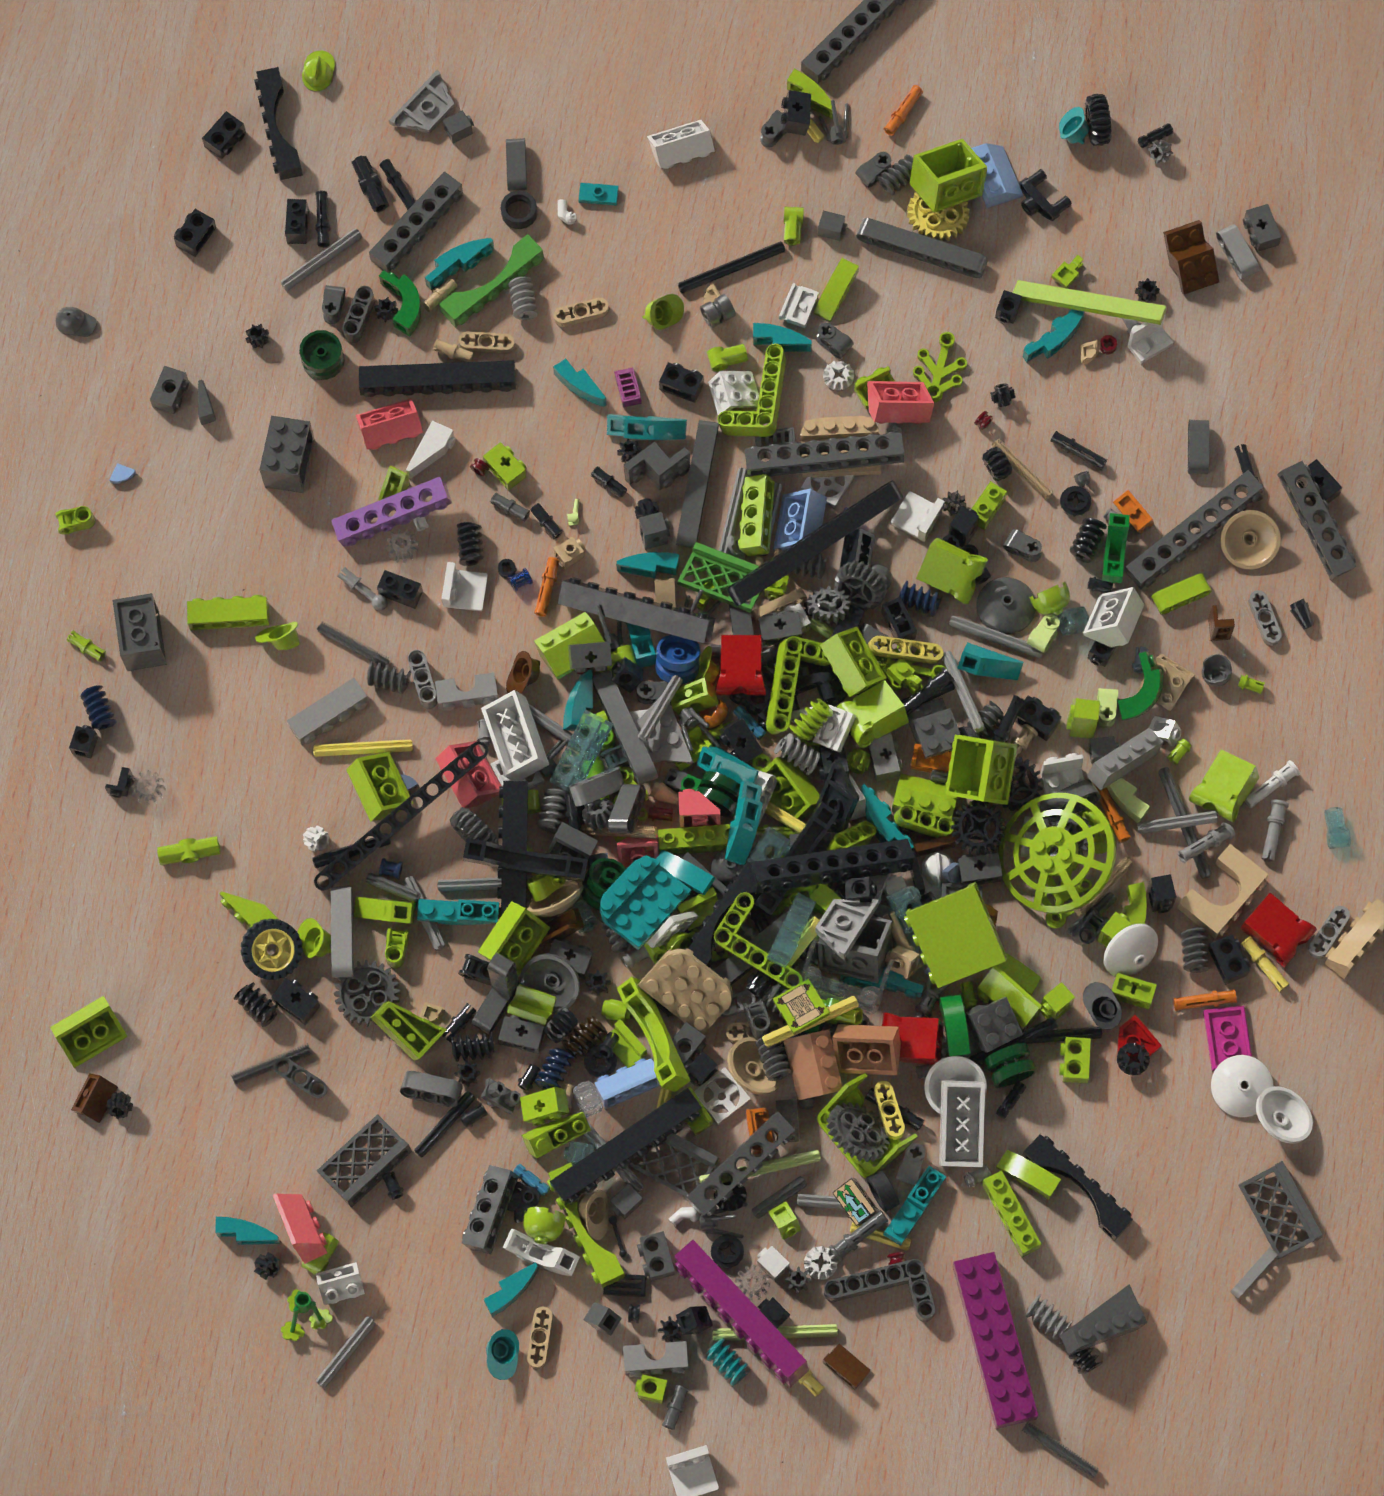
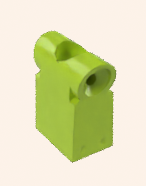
[916,538,988,604]
[837,680,909,748]
[1189,749,1260,823]

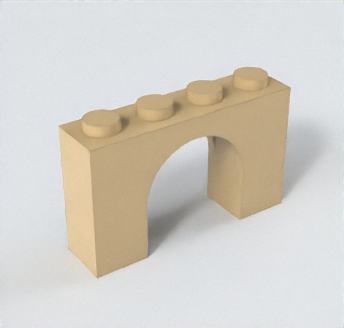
[1177,844,1268,939]

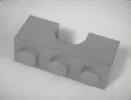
[435,672,498,711]
[623,1341,688,1377]

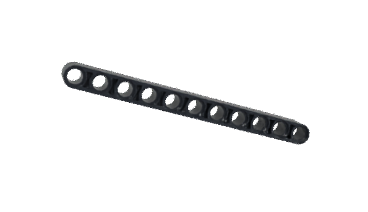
[726,480,903,606]
[314,741,489,891]

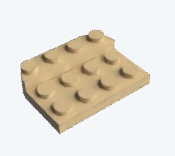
[801,416,881,478]
[638,948,733,1035]

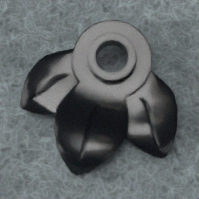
[507,1181,540,1223]

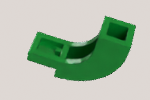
[379,270,421,337]
[1102,513,1130,583]
[1118,651,1164,720]
[938,995,970,1056]

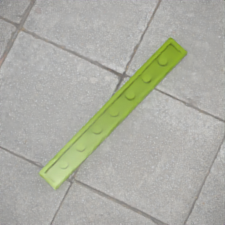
[1013,280,1166,325]

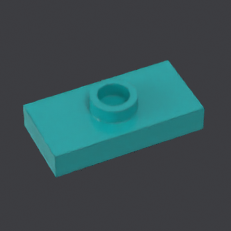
[578,183,619,206]

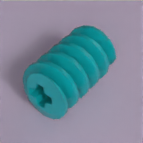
[706,1338,750,1386]

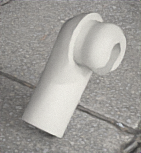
[558,199,577,225]
[668,1207,700,1227]

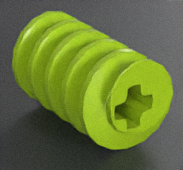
[789,698,833,742]

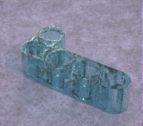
[766,892,816,968]

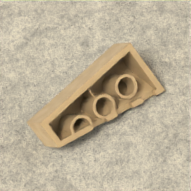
[1325,899,1384,979]

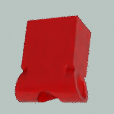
[716,635,766,695]
[1240,893,1317,968]
[882,1012,944,1065]

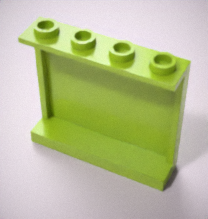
[904,882,1008,988]

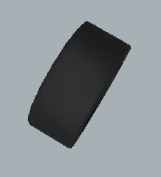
[500,190,537,229]
[866,1170,900,1212]

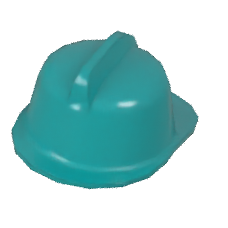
[1059,107,1090,144]
[486,1329,519,1380]

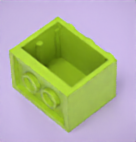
[910,138,987,212]
[945,734,1017,805]

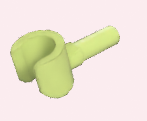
[567,499,580,525]

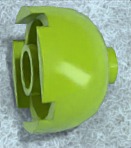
[1029,581,1070,616]
[523,1207,566,1244]

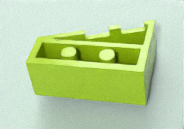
[1066,698,1100,739]
[370,1001,447,1061]

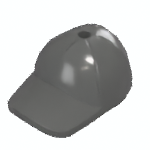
[55,307,97,337]

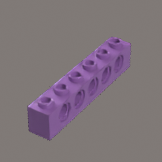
[331,477,452,547]

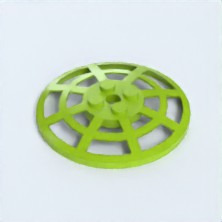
[999,793,1116,914]

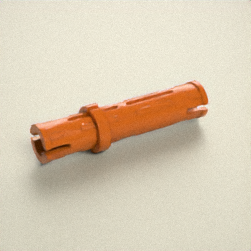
[883,85,923,136]
[534,557,560,617]
[1096,787,1131,843]
[1173,989,1237,1011]

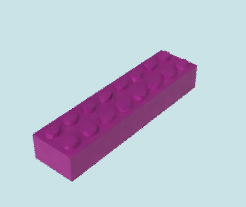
[674,1239,809,1388]
[953,1252,1038,1429]

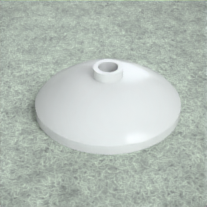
[1104,924,1158,977]
[1211,1055,1273,1117]
[924,1056,987,1114]
[1256,1086,1313,1144]

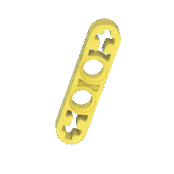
[868,636,944,664]

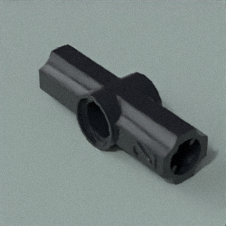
[351,155,389,212]

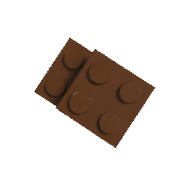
[1163,220,1220,295]

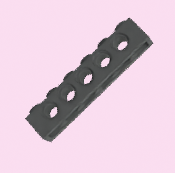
[369,171,463,273]
[1277,460,1356,580]
[685,1112,795,1216]

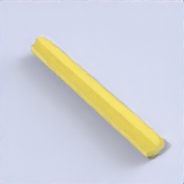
[313,740,413,757]
[762,996,859,1047]

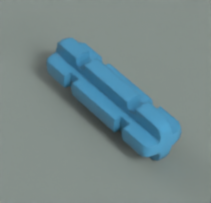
[733,705,766,739]
[513,1164,550,1196]

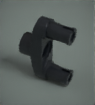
[1019,169,1072,221]
[783,666,836,712]

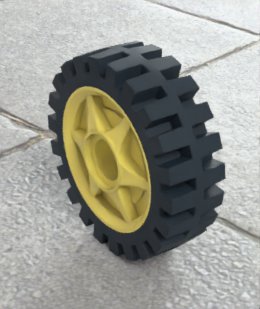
[240,919,303,980]

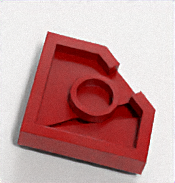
[1117,1015,1162,1065]

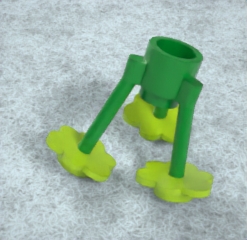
[280,1289,333,1341]

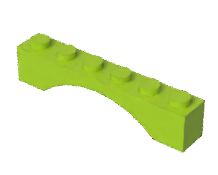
[617,977,691,1092]
[547,1163,625,1289]

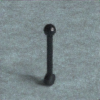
[609,1216,627,1258]

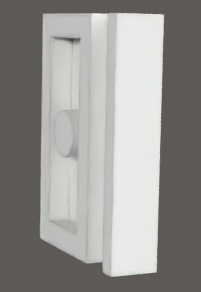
[779,283,819,328]
[813,705,856,753]

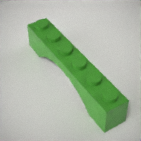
[439,234,544,328]

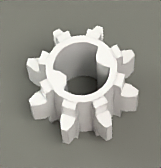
[303,826,330,852]

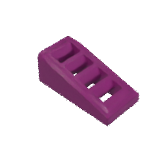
[614,367,642,408]

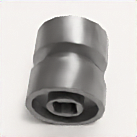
[700,294,736,329]

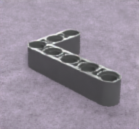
[472,953,519,1034]
[824,1259,935,1322]

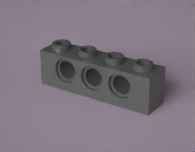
[462,1165,519,1255]

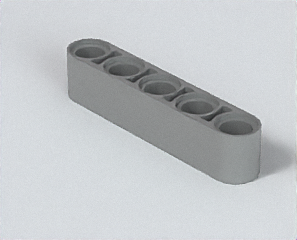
[331,886,354,978]

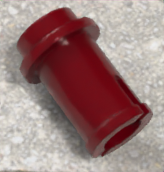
[648,805,673,822]

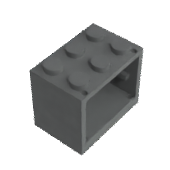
[259,415,315,493]
[112,593,167,672]
[818,916,892,983]

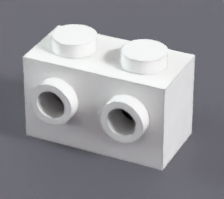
[316,1262,365,1305]

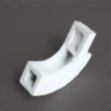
[503,1229,580,1276]

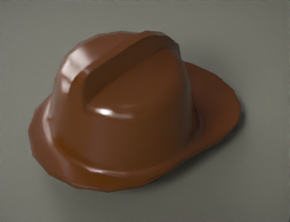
[506,651,540,694]

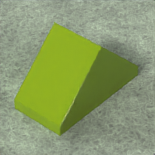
[378,465,410,501]

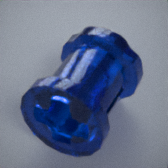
[507,568,533,592]

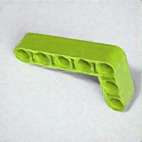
[717,344,786,437]
[766,636,830,735]
[714,892,803,989]

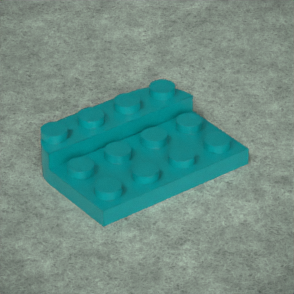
[600,855,691,950]

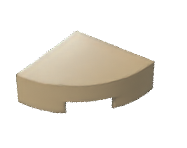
[704,284,721,304]
[1080,340,1101,365]
[419,1002,445,1022]

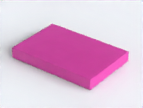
[1203,1006,1252,1071]

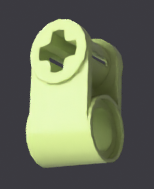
[1027,615,1060,653]
[1097,688,1118,728]

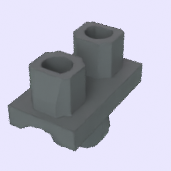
[481,1078,521,1114]

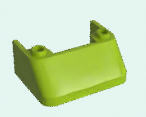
[817,1073,918,1178]

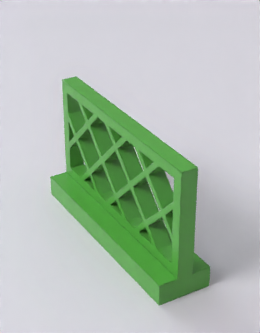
[677,542,761,613]

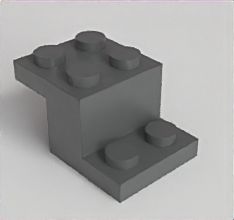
[624,442,690,490]
[907,698,961,759]
[943,997,1023,1058]

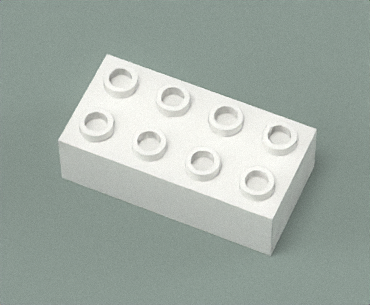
[481,690,549,781]
[939,1080,985,1167]

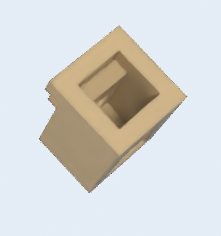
[553,537,585,570]
[885,945,920,979]

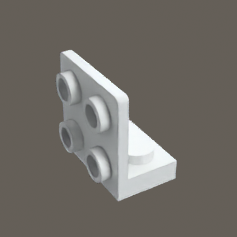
[1128,315,1174,365]
[708,371,759,415]
[891,491,945,542]
[442,562,488,611]
[1041,753,1084,795]
[666,1445,719,1496]

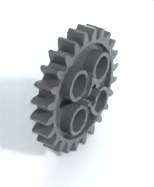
[334,960,401,1027]
[826,1102,890,1162]

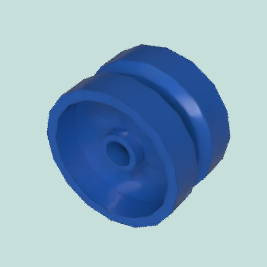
[655,635,701,684]

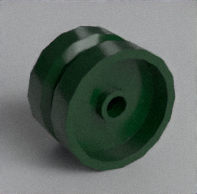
[299,330,344,380]
[696,771,740,817]
[581,858,627,910]
[985,1043,1037,1088]

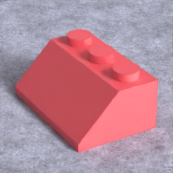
[867,381,934,424]
[356,398,423,450]
[435,741,501,808]
[679,789,721,828]
[273,1194,328,1264]

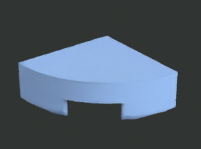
[109,463,136,484]

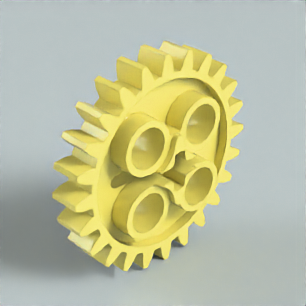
[907,192,970,241]

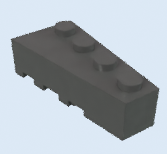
[1060,1284,1147,1355]

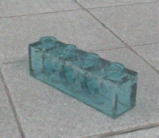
[549,710,613,793]

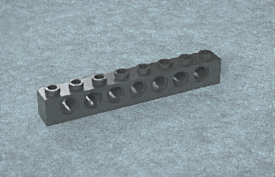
[801,0,905,84]
[745,432,904,477]
[1125,470,1264,590]

